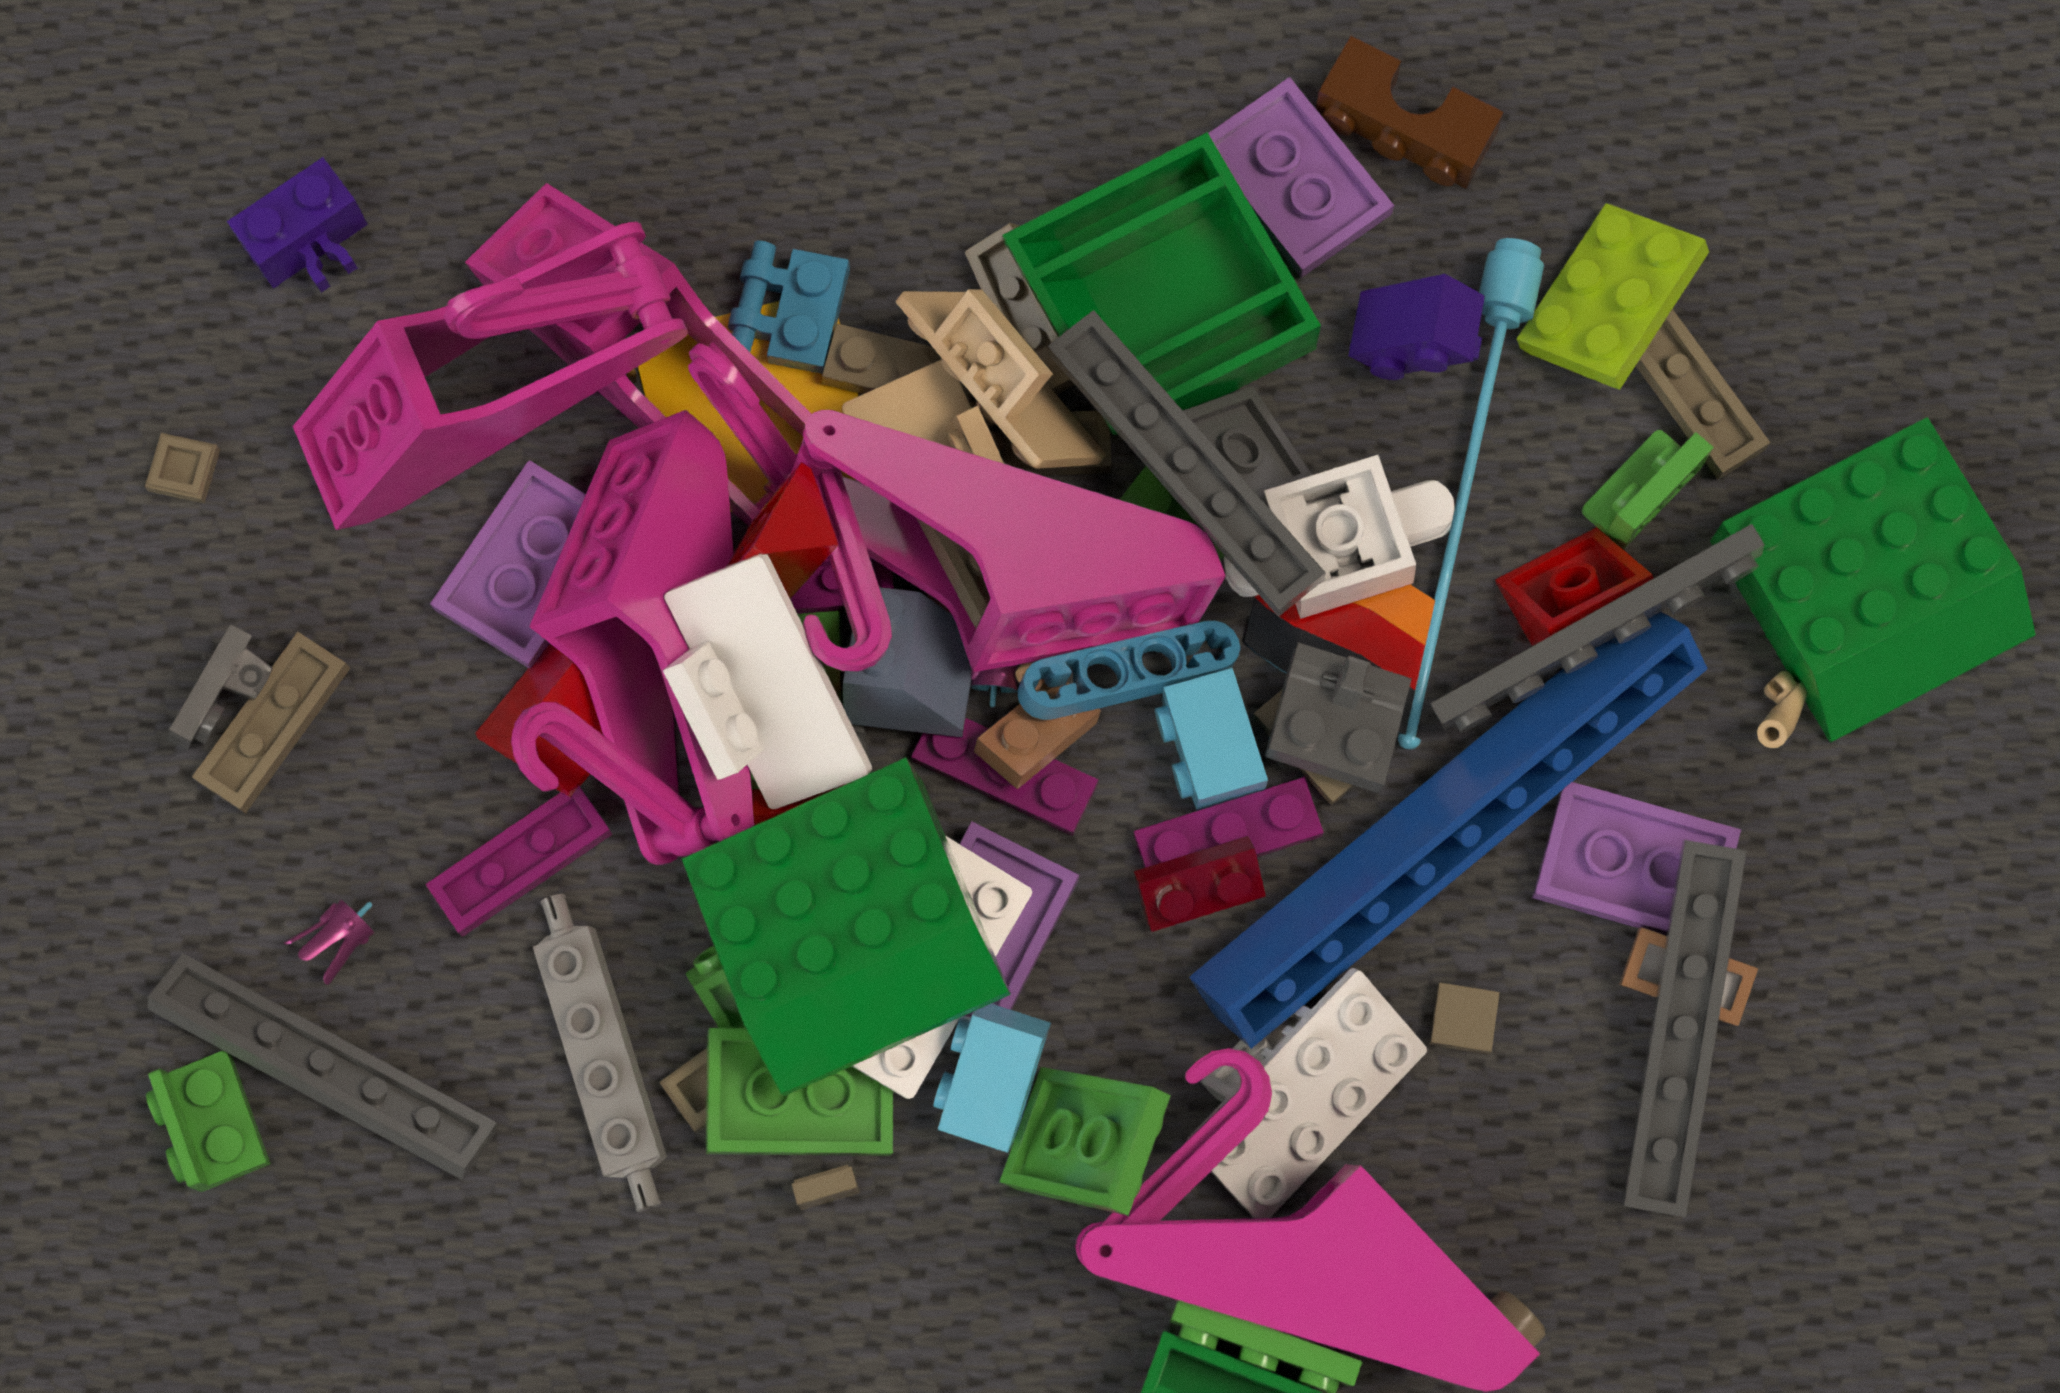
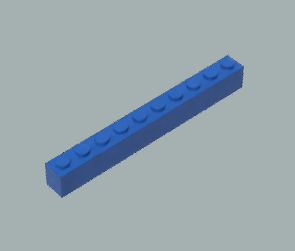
[1189,612,1708,1049]

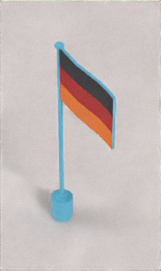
[1244,238,1544,750]

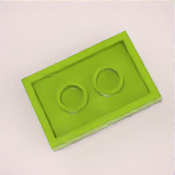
[1517,203,1709,390]

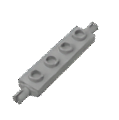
[533,894,667,1212]

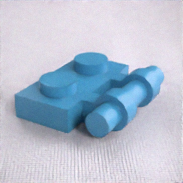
[727,241,850,374]

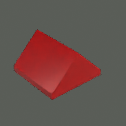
[726,462,839,599]
[1495,527,1654,646]
[475,644,604,798]

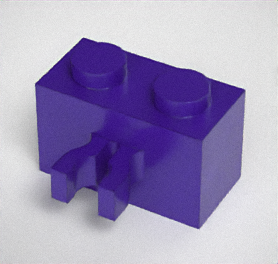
[227,157,368,293]
[1348,274,1485,380]

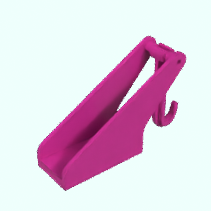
[465,183,812,526]
[293,222,688,530]
[511,410,754,865]
[787,410,1226,672]
[1075,1048,1540,1392]

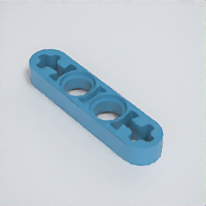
[1017,621,1240,720]

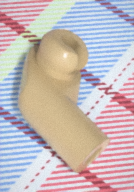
[1757,671,1807,748]

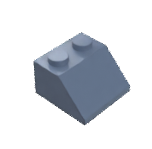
[843,587,972,737]

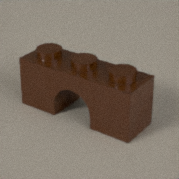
[1316,36,1504,189]

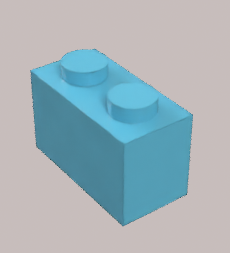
[1155,668,1268,811]
[933,1004,1051,1153]

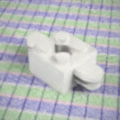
[1224,455,1455,619]

